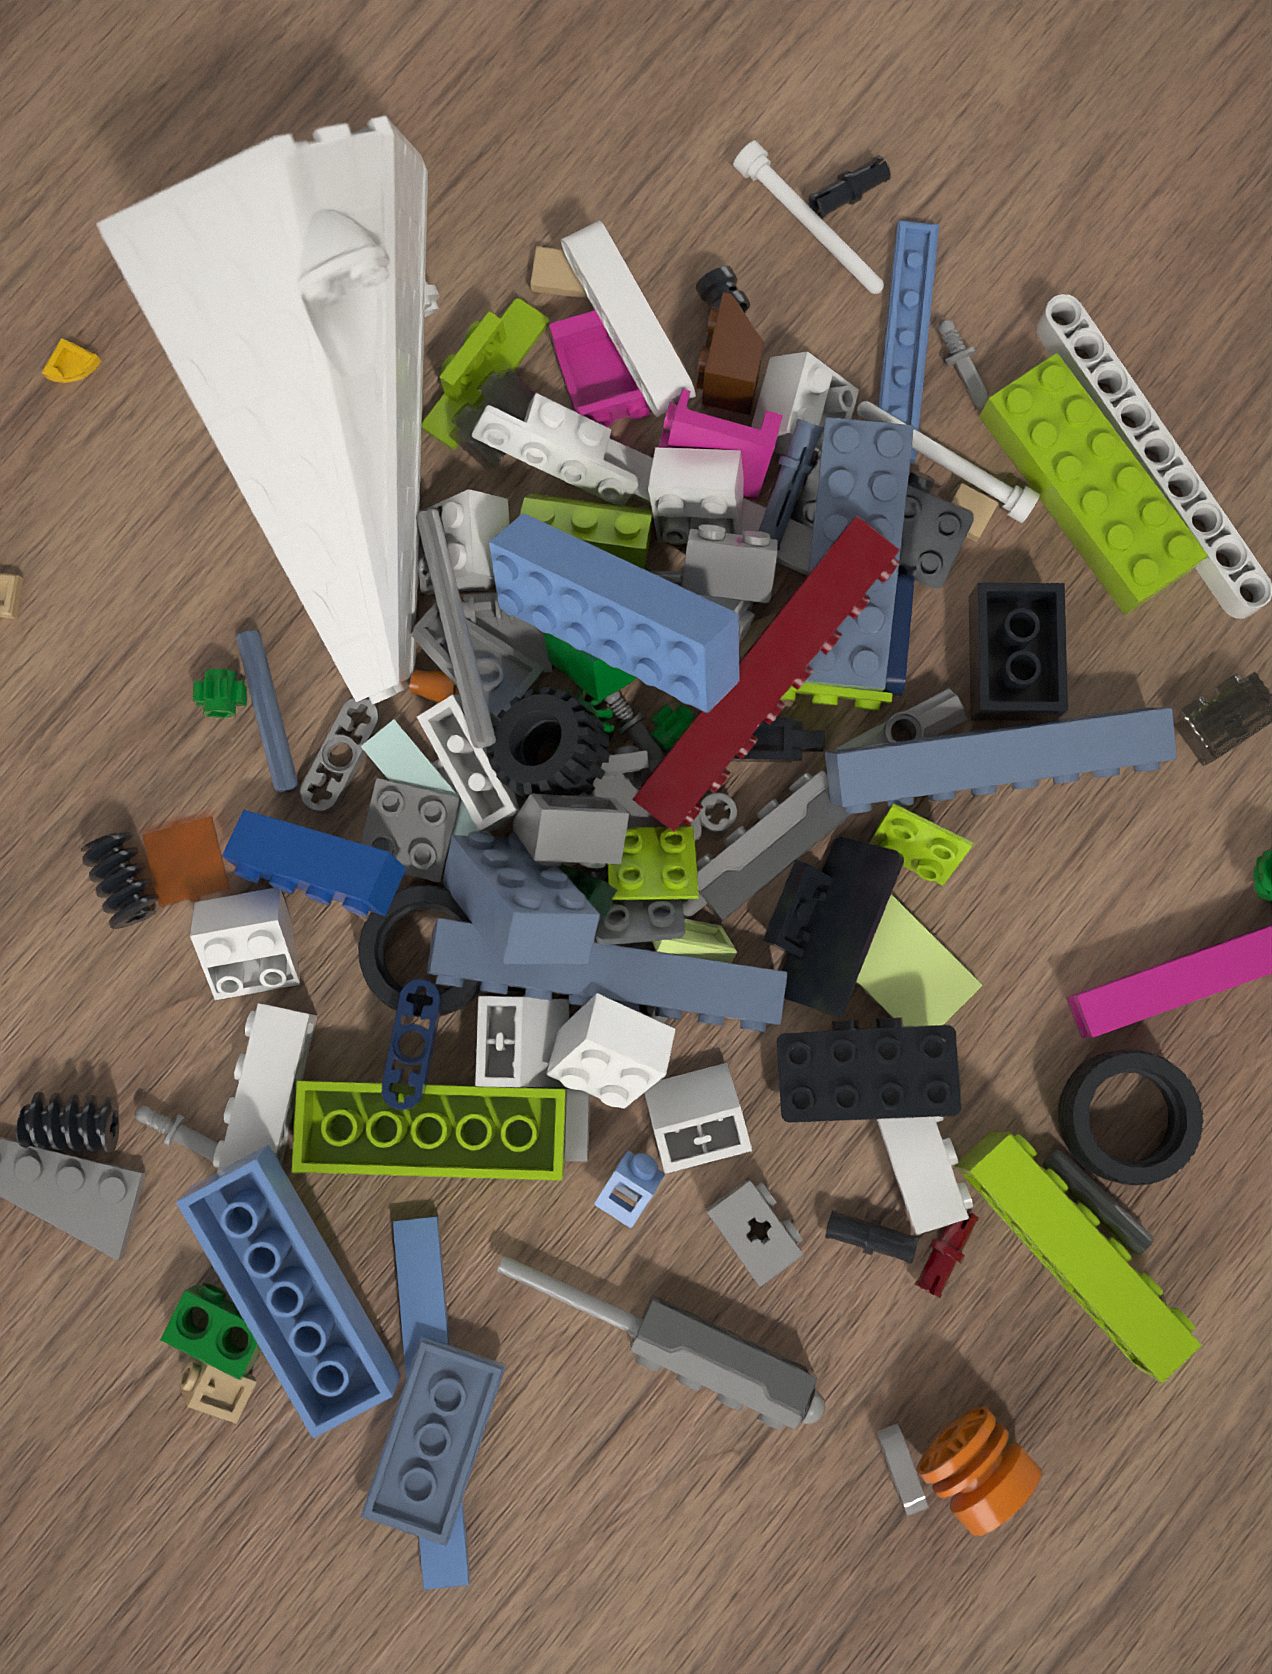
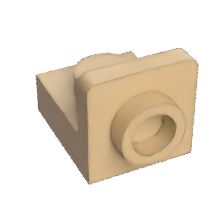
[180,1359,257,1424]

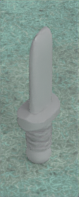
[939,319,988,410]
[604,691,665,760]
[135,1106,218,1161]

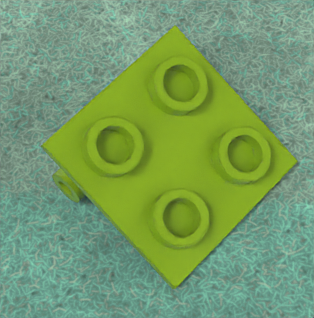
[868,803,974,886]
[607,827,699,900]

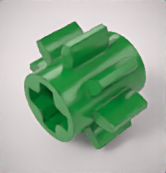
[193,669,247,718]
[650,704,695,753]

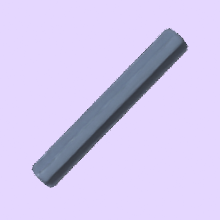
[236,630,299,793]

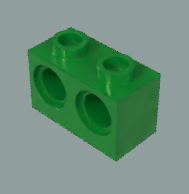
[160,1283,261,1380]

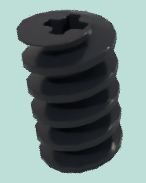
[81,832,160,929]
[16,1092,120,1153]

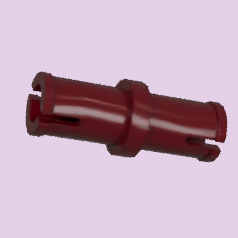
[914,1210,979,1298]

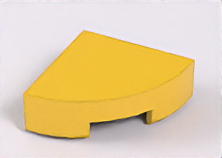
[42,338,102,383]

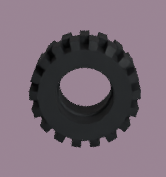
[487,687,610,800]

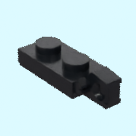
[731,717,825,763]

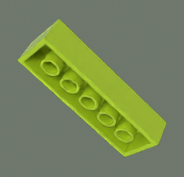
[979,353,1209,616]
[292,1081,567,1181]
[954,1130,1202,1384]

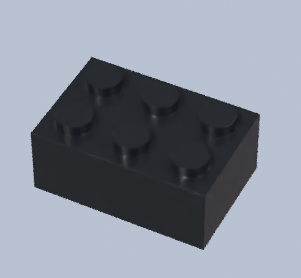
[969,583,1068,721]

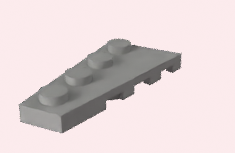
[0,1136,147,1261]

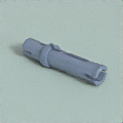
[758,419,824,551]

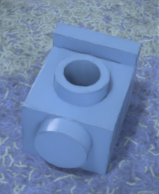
[594,1150,665,1228]

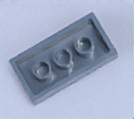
[442,831,600,964]

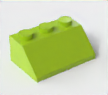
[520,493,654,570]

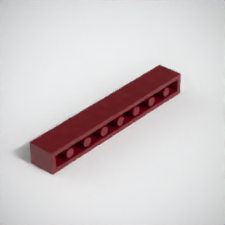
[632,515,900,832]

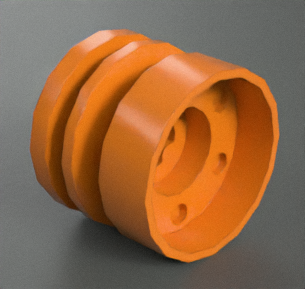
[916,1406,1042,1536]

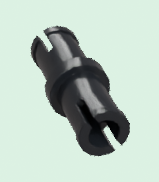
[808,155,891,219]
[825,1210,919,1264]

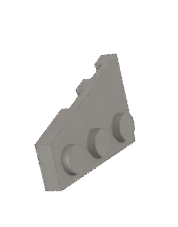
[412,601,544,726]

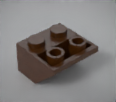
[696,292,764,415]

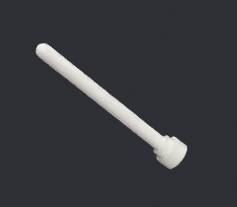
[733,140,884,294]
[857,401,1040,524]

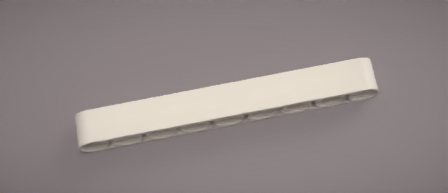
[1037,294,1272,619]

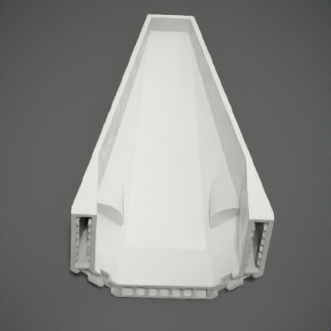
[97,116,440,704]

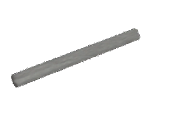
[416,509,496,748]

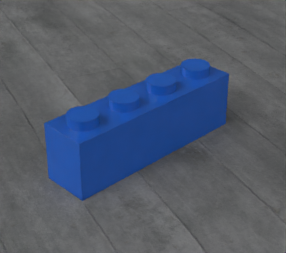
[222,810,406,917]

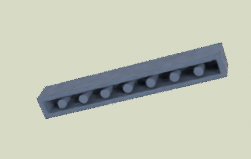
[825,706,1177,813]
[426,918,787,1032]

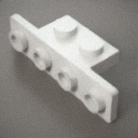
[472,393,640,506]

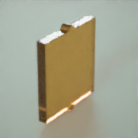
[142,816,230,907]

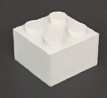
[546,993,675,1109]

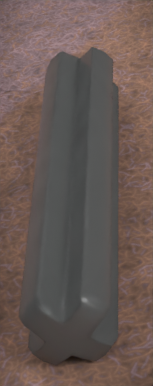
[1042,1149,1154,1254]

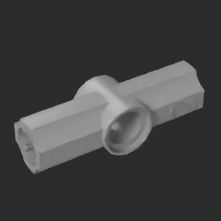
[836,688,967,750]

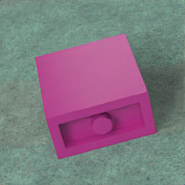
[549,310,652,428]
[658,389,783,500]

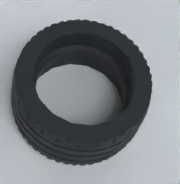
[358,885,481,1017]
[1058,1050,1204,1185]

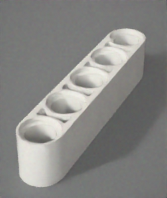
[561,220,696,417]

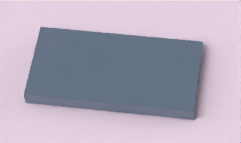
[360,1336,506,1546]

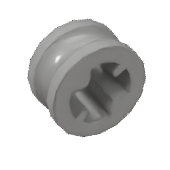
[699,793,737,834]

